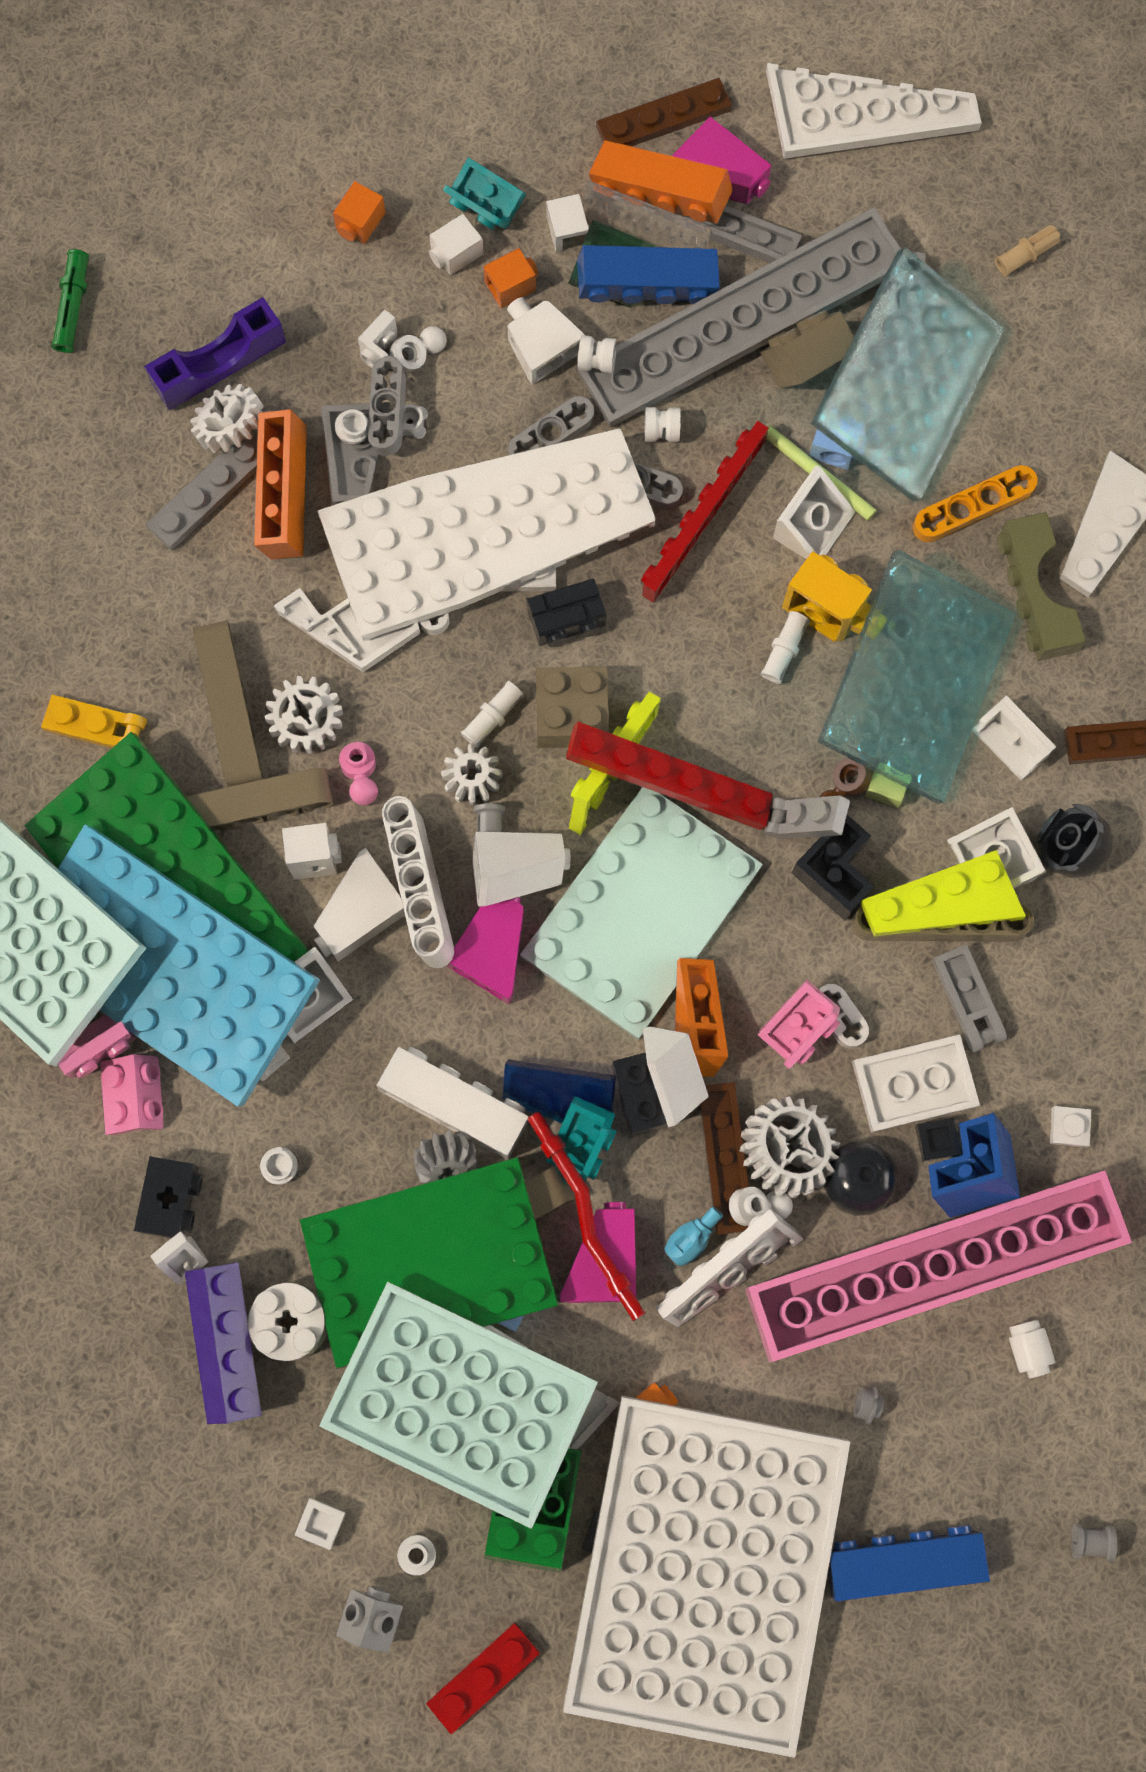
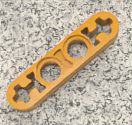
[913,465,1038,542]

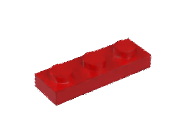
[426,1622,540,1735]

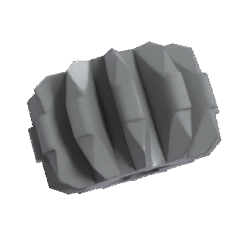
[414,1129,478,1183]

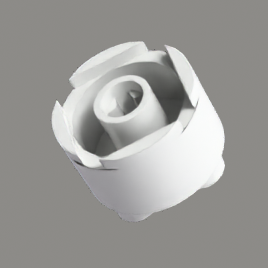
[248,1283,327,1361]

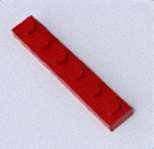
[641,421,769,603]
[566,722,773,830]

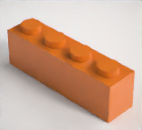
[589,140,733,224]
[254,409,307,560]

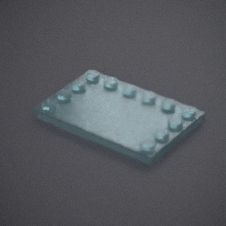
[810,247,1005,502]
[818,550,1016,804]

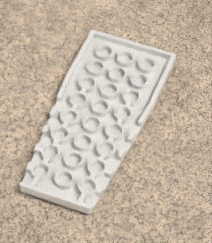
[318,429,655,641]

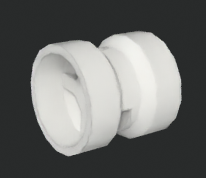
[578,335,617,374]
[644,407,680,442]

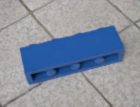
[577,245,720,304]
[828,1525,990,1601]

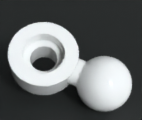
[390,326,447,372]
[729,1187,793,1226]

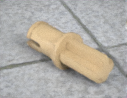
[995,225,1060,276]

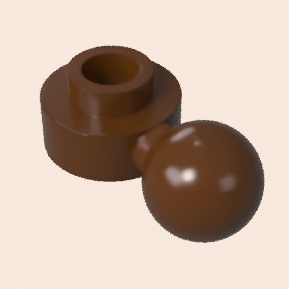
[819,757,872,798]

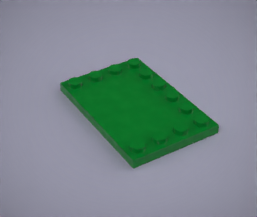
[300,1157,559,1369]

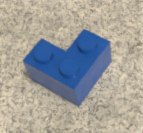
[928,1113,1020,1218]

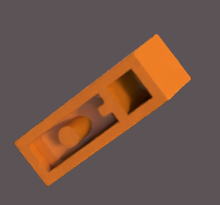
[675,958,728,1077]

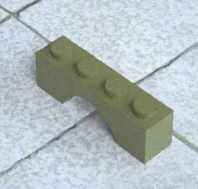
[997,512,1086,661]

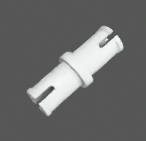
[760,611,810,684]
[460,681,525,748]

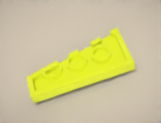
[569,692,661,836]
[860,850,1026,937]

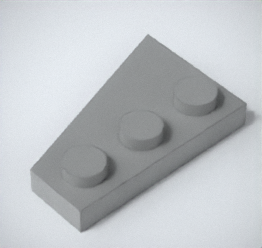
[321,402,390,506]

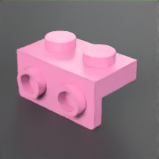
[758,979,840,1069]
[58,1015,136,1079]
[100,1054,164,1135]

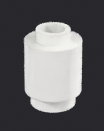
[1008,1320,1056,1379]

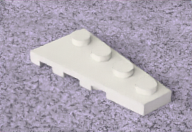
[1060,451,1146,598]
[656,1209,804,1327]

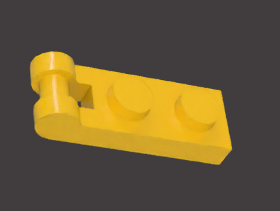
[41,694,147,748]

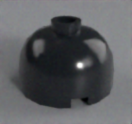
[1037,803,1113,878]
[824,1141,898,1216]

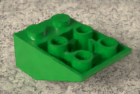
[484,1448,581,1573]

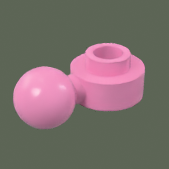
[339,742,378,806]

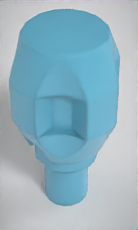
[664,1206,723,1266]

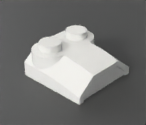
[947,807,1046,888]

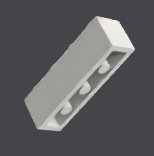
[376,1047,529,1160]

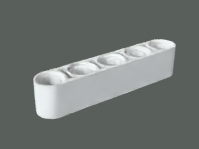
[382,796,454,968]

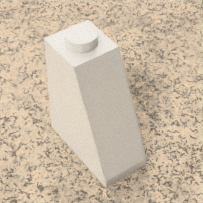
[473,832,571,906]
[314,848,405,962]

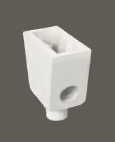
[507,297,585,385]

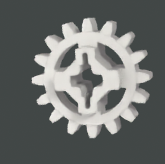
[190,384,264,453]
[265,676,343,754]

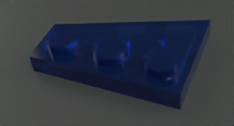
[502,1059,616,1128]

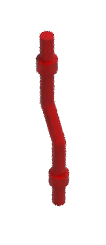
[527,1111,646,1321]

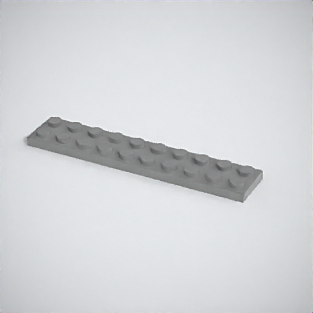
[577,208,909,428]

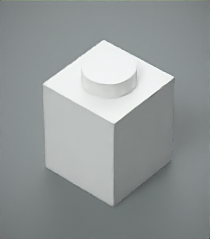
[429,214,484,276]

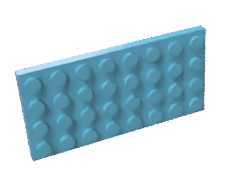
[58,825,320,1107]

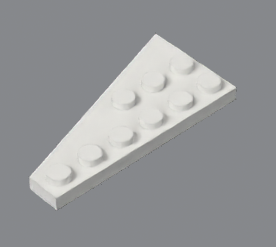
[766,63,982,159]

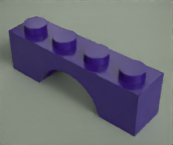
[144,297,286,411]

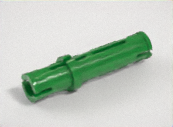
[51,249,89,353]

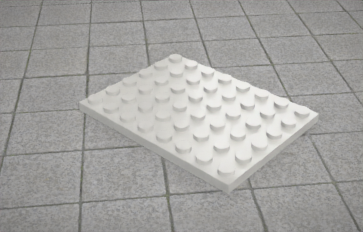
[563,1396,850,1758]

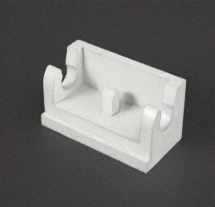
[972,695,1056,781]

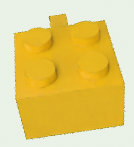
[782,551,886,642]

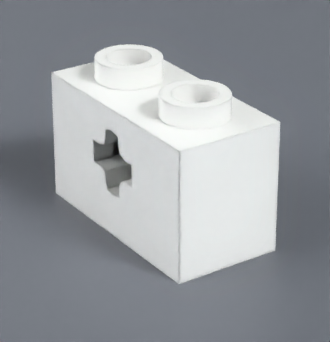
[282,823,342,880]

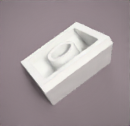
[773,466,855,559]
[288,947,353,1043]
[643,1027,709,1127]

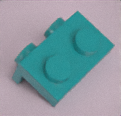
[443,157,526,230]
[546,1096,617,1182]

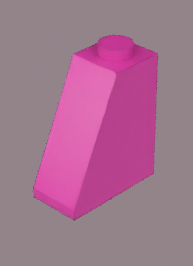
[672,117,771,204]
[447,897,524,1005]
[560,1202,636,1303]

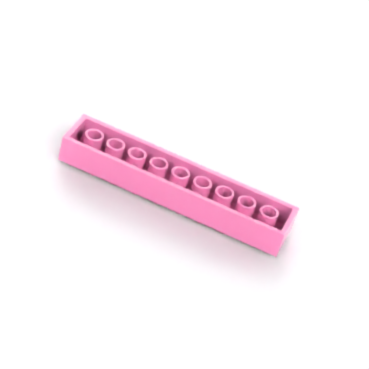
[745,1170,1132,1362]

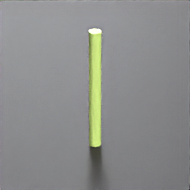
[766,425,877,521]

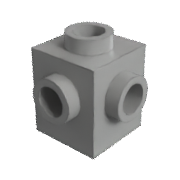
[336,1586,403,1653]

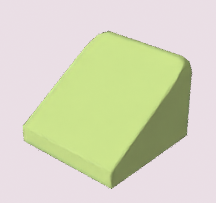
[865,763,911,809]

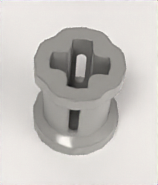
[473,803,506,842]
[1071,1523,1117,1562]

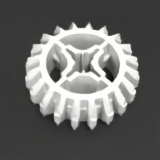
[739,1096,840,1198]

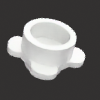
[403,404,428,439]

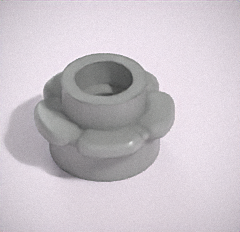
[854,1387,884,1424]

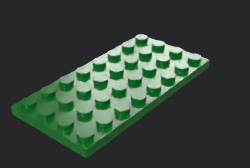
[24,732,309,962]

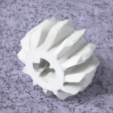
[441,743,502,806]

